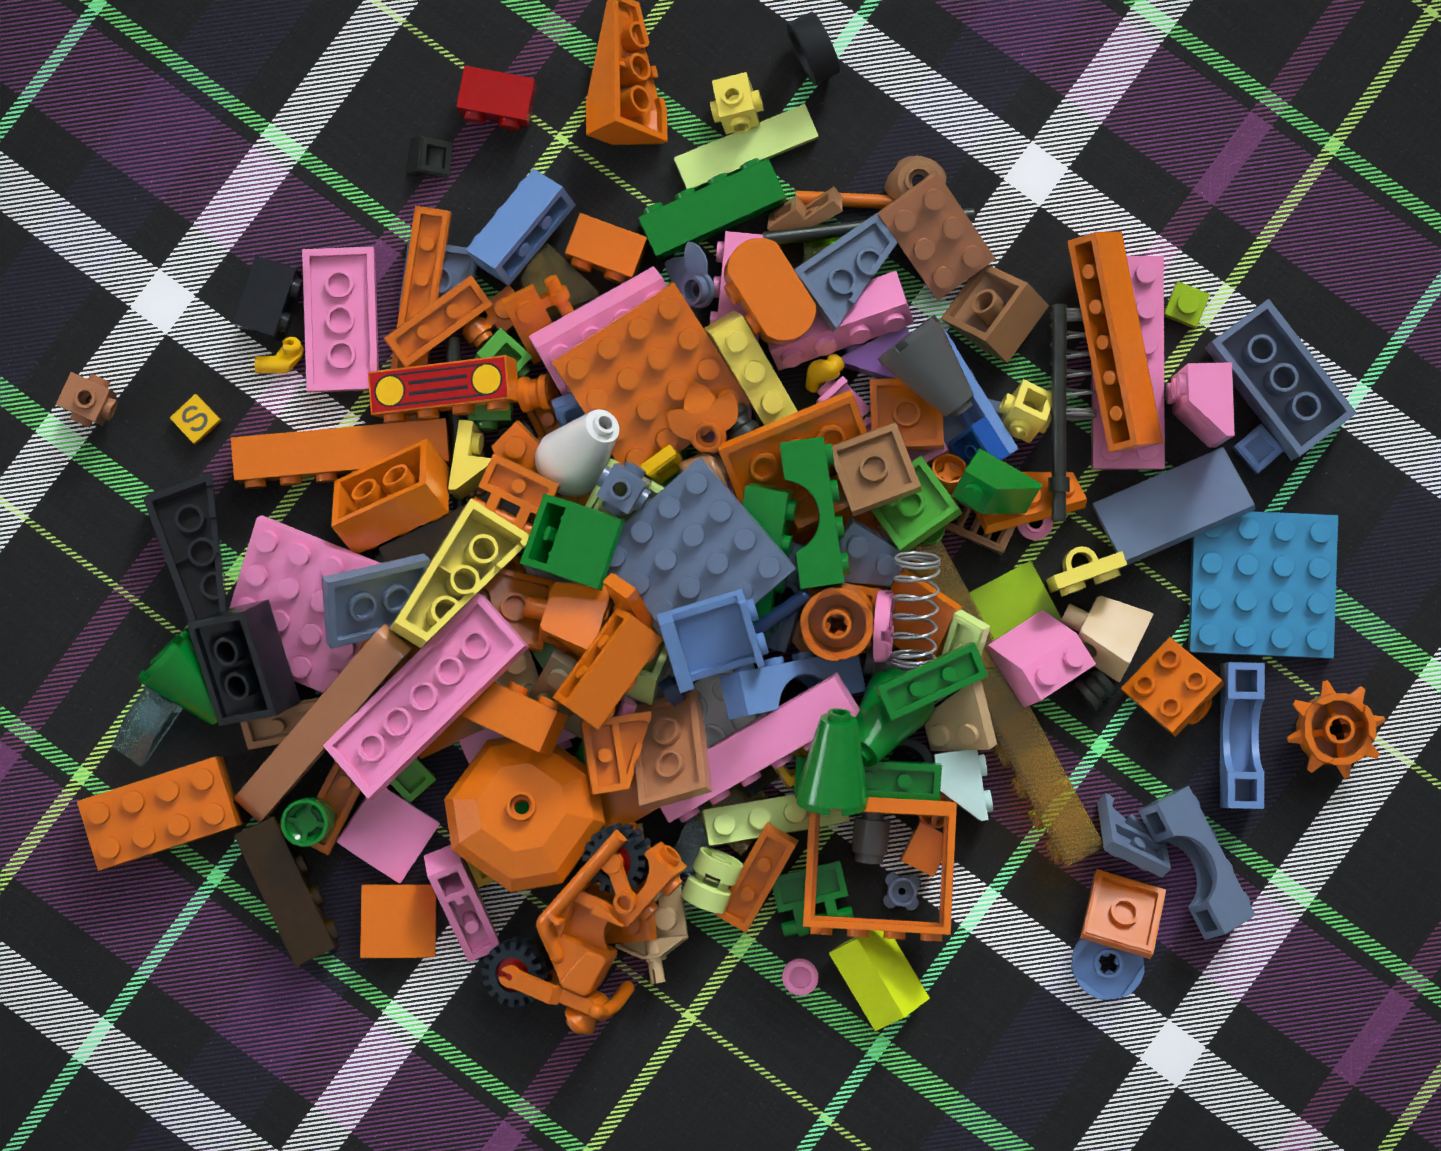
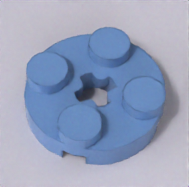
[1071,939,1144,1000]

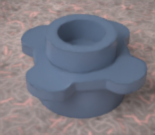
[883,872,921,910]

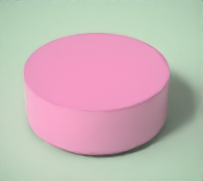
[782,958,818,996]

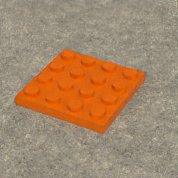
[551,282,751,474]
[717,390,881,544]

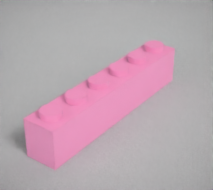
[660,672,860,823]

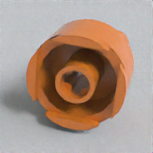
[800,583,875,661]

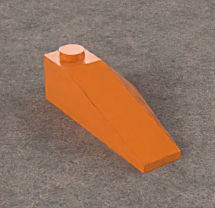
[586,0,668,145]

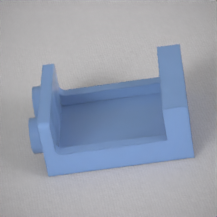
[657,589,769,693]

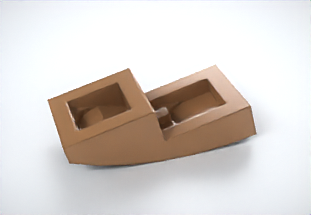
[767,186,842,231]

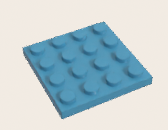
[1188,511,1338,659]

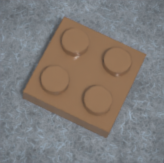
[832,422,922,516]

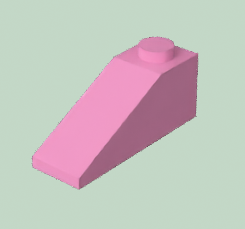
[424,845,500,963]

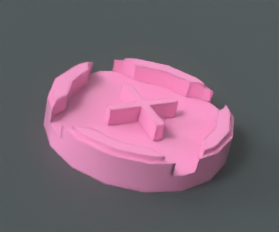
[873,590,895,663]

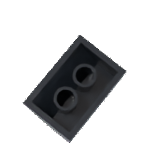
[187,599,300,726]

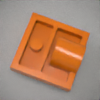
[1121,637,1225,737]

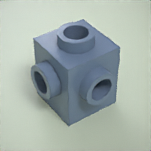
[596,461,652,516]

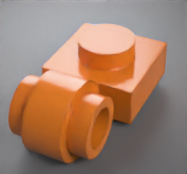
[461,285,515,349]

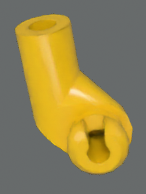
[255,337,304,374]
[805,354,845,393]

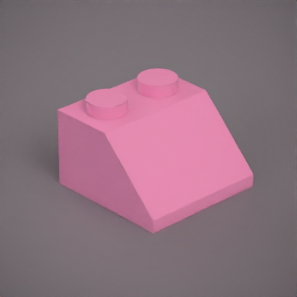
[985,610,1096,708]

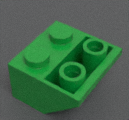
[520,494,625,590]

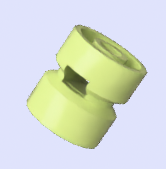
[681,847,743,914]

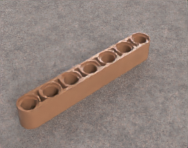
[234,624,413,823]

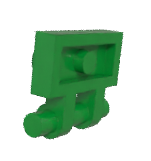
[772,860,854,937]

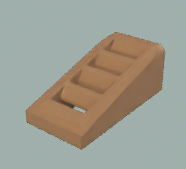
[945,500,1016,555]

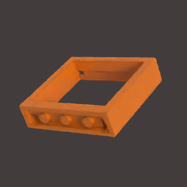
[803,797,957,941]

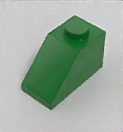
[951,448,1043,514]

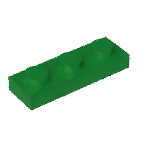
[873,642,988,721]

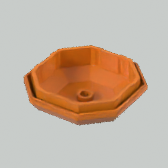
[444,737,606,893]

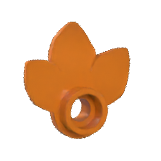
[667,382,738,454]

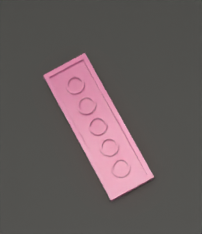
[1091,256,1165,470]
[323,593,529,800]

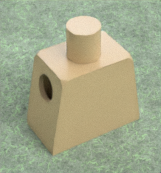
[1061,596,1153,682]

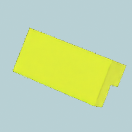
[829,930,930,1031]

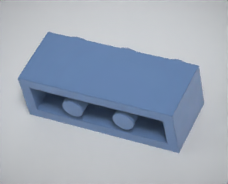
[466,168,576,286]

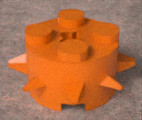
[1287,680,1385,779]

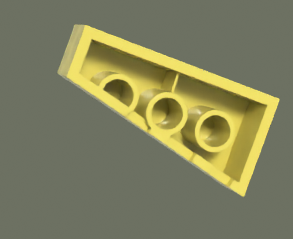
[390,499,529,648]

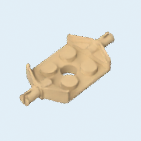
[615,823,689,984]

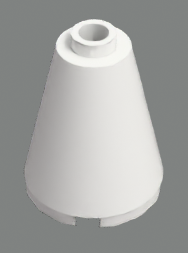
[535,409,620,497]

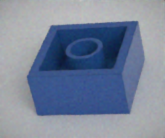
[948,417,1010,467]

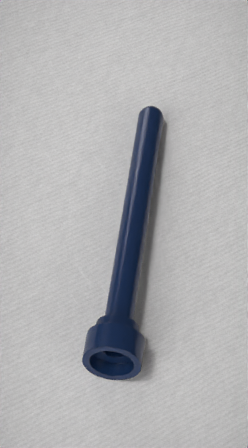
[658,590,810,707]

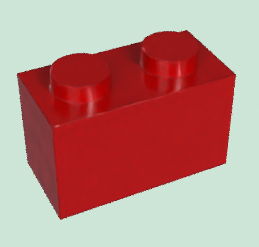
[456,66,537,131]

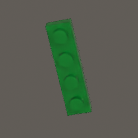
[794,755,942,801]

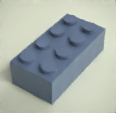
[1205,299,1357,461]

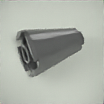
[878,314,974,418]

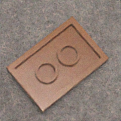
[877,171,996,300]
[634,688,712,811]

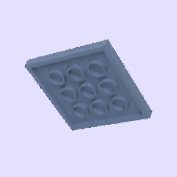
[607,457,797,638]

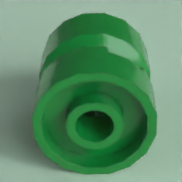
[281,797,336,847]

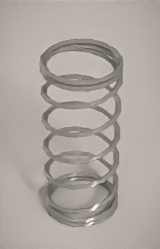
[1049,308,1097,420]
[890,551,941,669]

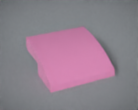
[336,787,440,883]

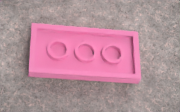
[302,247,379,393]

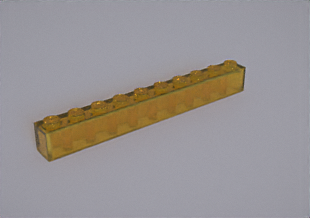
[903,540,1104,867]

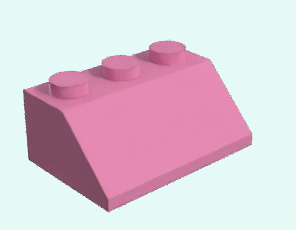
[1165,362,1235,448]

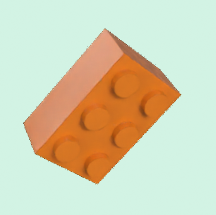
[331,438,449,554]

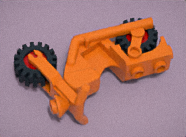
[482,821,687,1035]

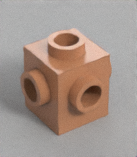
[56,372,118,428]

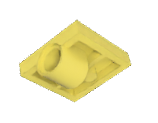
[1046,546,1127,596]

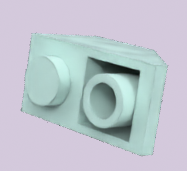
[932,750,993,821]

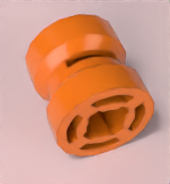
[931,454,967,501]

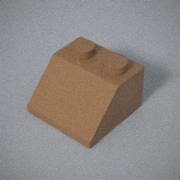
[940,265,1049,363]

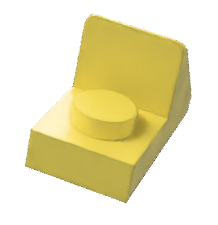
[448,420,491,499]

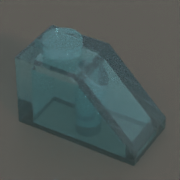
[112,687,183,767]

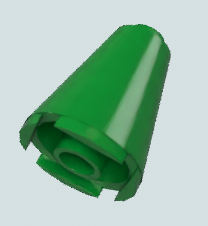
[137,627,218,725]
[855,668,935,767]
[795,708,869,816]

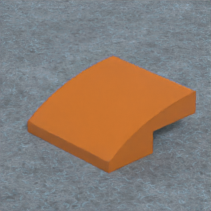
[360,884,437,958]

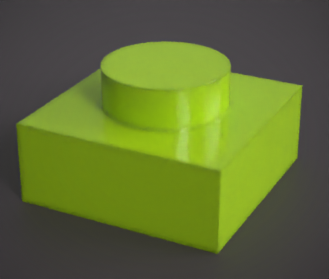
[1164,281,1210,329]

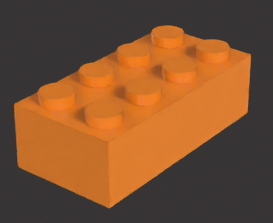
[77,756,244,871]

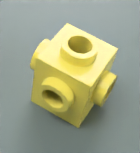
[710,72,764,134]
[998,379,1052,443]

